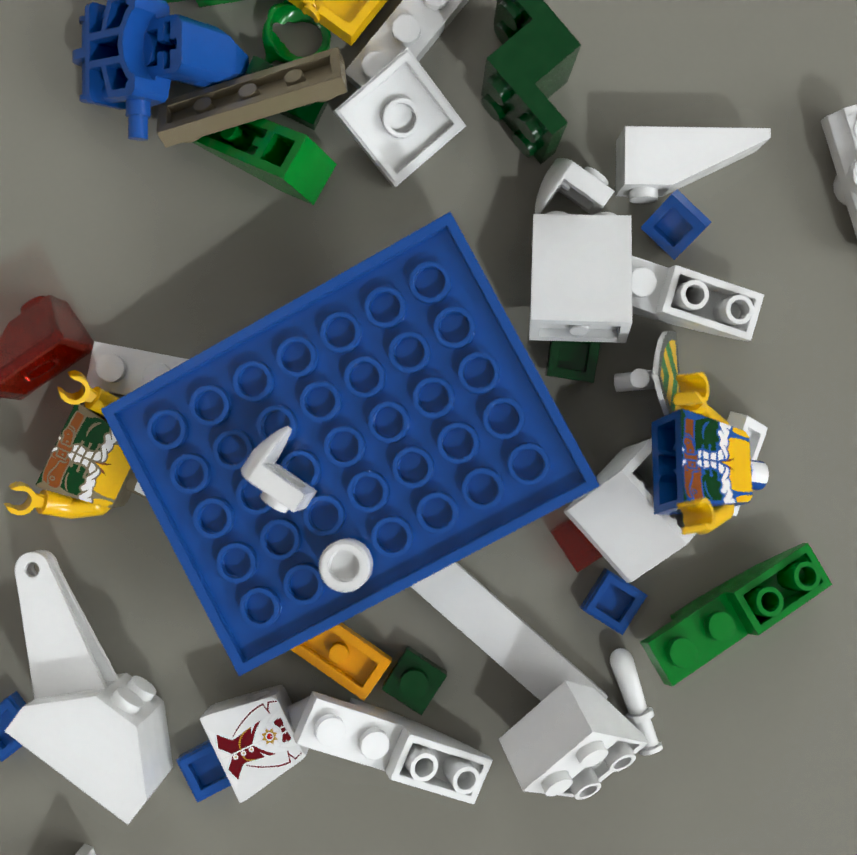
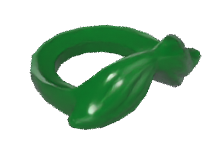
[262,0,331,64]

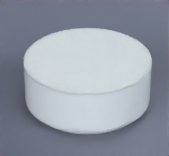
[319,538,373,592]

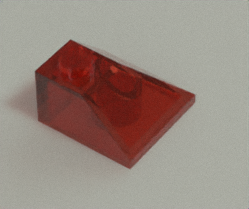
[0,295,94,400]

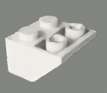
[563,438,696,583]
[499,680,648,800]

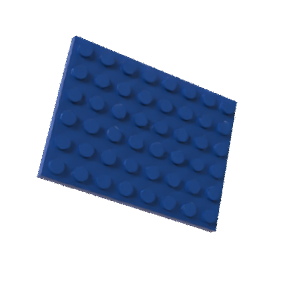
[101,211,600,676]

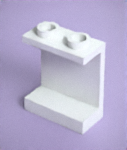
[529,211,632,343]

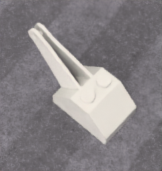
[5,550,173,825]

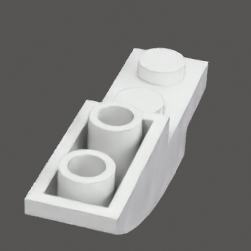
[632,256,764,341]
[293,691,493,804]

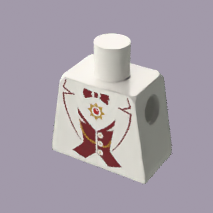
[199,685,310,803]

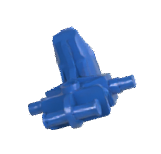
[72,0,249,141]

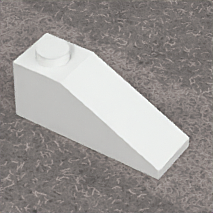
[616,126,771,204]

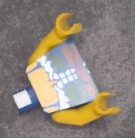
[651,372,769,535]

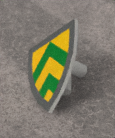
[614,331,681,416]

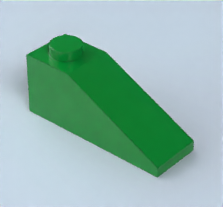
[192,118,337,205]

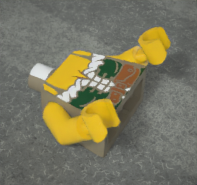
[4,370,147,519]

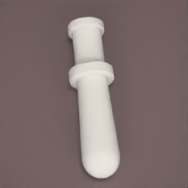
[610,648,663,756]

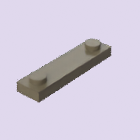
[157,47,348,147]

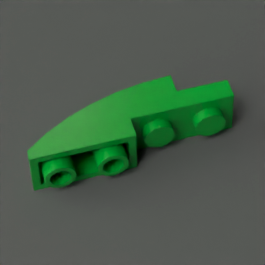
[640,543,832,687]

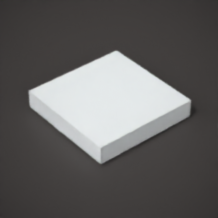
[332,47,466,187]

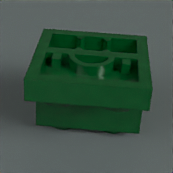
[481,0,581,164]

